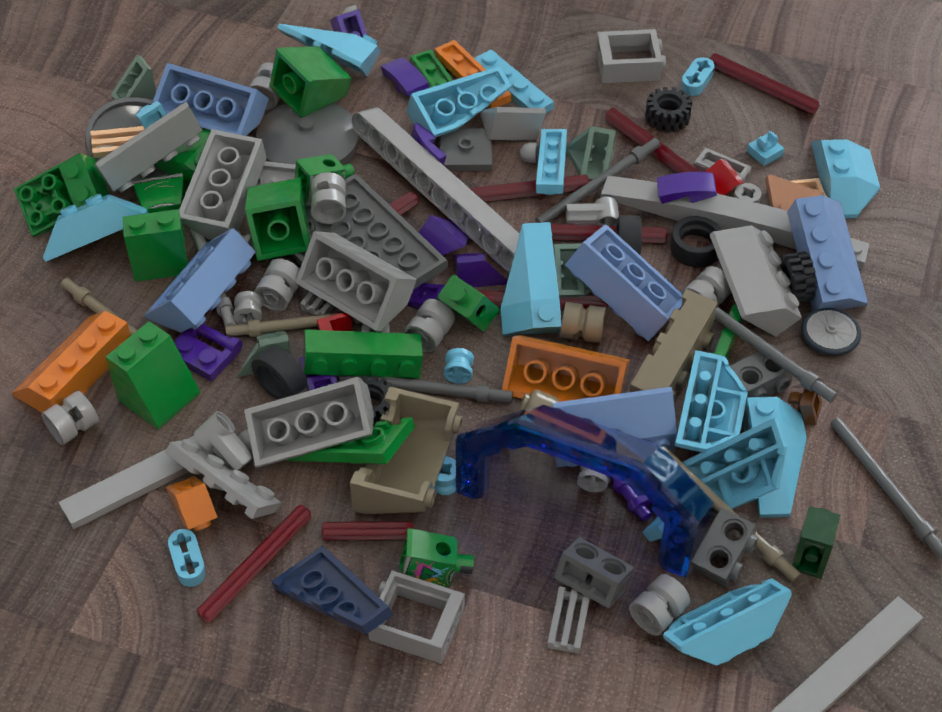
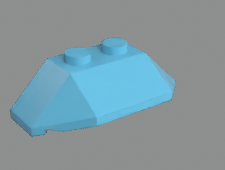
[811,139,880,218]
[43,194,148,262]
[675,350,748,453]
[682,418,787,510]
[663,578,792,666]

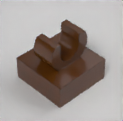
[788,388,822,425]

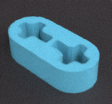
[681,57,714,96]
[168,529,206,587]

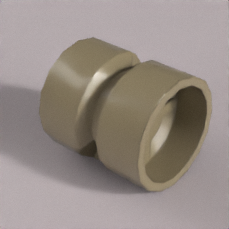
[561,302,606,344]

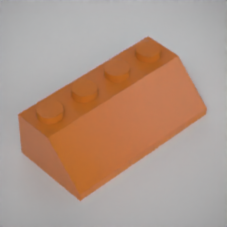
[12,311,131,412]
[502,335,630,402]

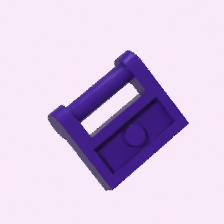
[174,322,243,382]

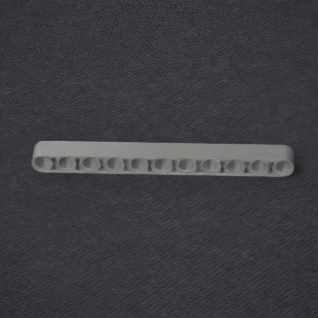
[351,107,520,274]

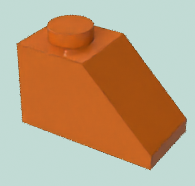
[166,476,218,531]

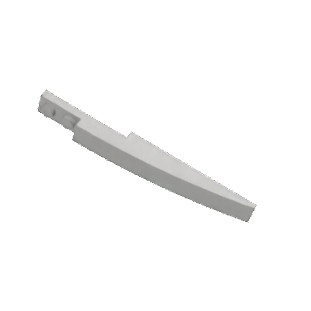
[600,176,869,269]

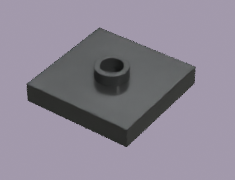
[440,128,492,171]

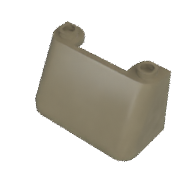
[350,386,463,514]

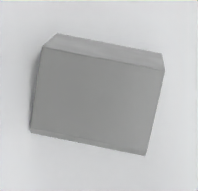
[480,107,546,140]

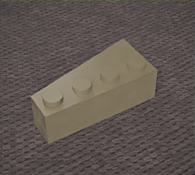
[630,289,718,400]

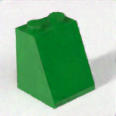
[269,46,352,118]
[245,177,311,261]
[122,209,189,282]
[106,321,201,430]

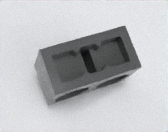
[730,344,793,406]
[691,507,759,588]
[554,537,634,609]

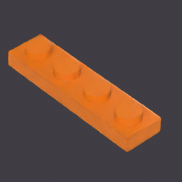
[434,40,511,109]

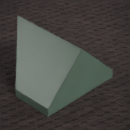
[111,54,156,100]
[566,126,616,180]
[554,244,592,297]
[236,331,291,377]

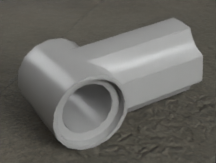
[566,197,619,226]
[194,411,253,471]

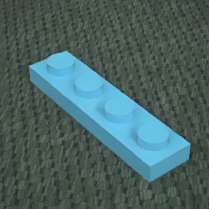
[474,50,554,113]
[536,129,567,195]

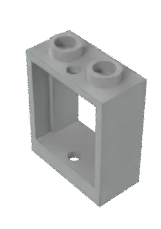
[596,29,666,83]
[368,571,465,664]

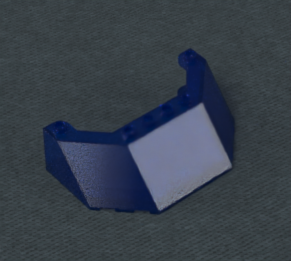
[455,404,714,578]

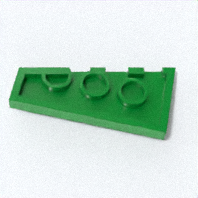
[288,417,415,465]

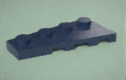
[271,545,393,635]

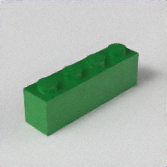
[303,330,423,378]

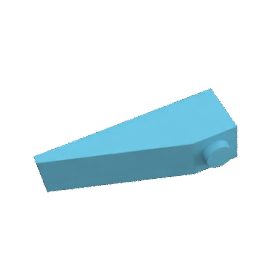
[277,24,381,77]
[406,66,511,137]
[500,222,562,336]
[743,397,807,518]

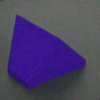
[419,215,469,256]
[453,252,508,287]

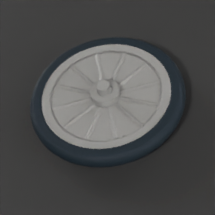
[801,308,861,356]

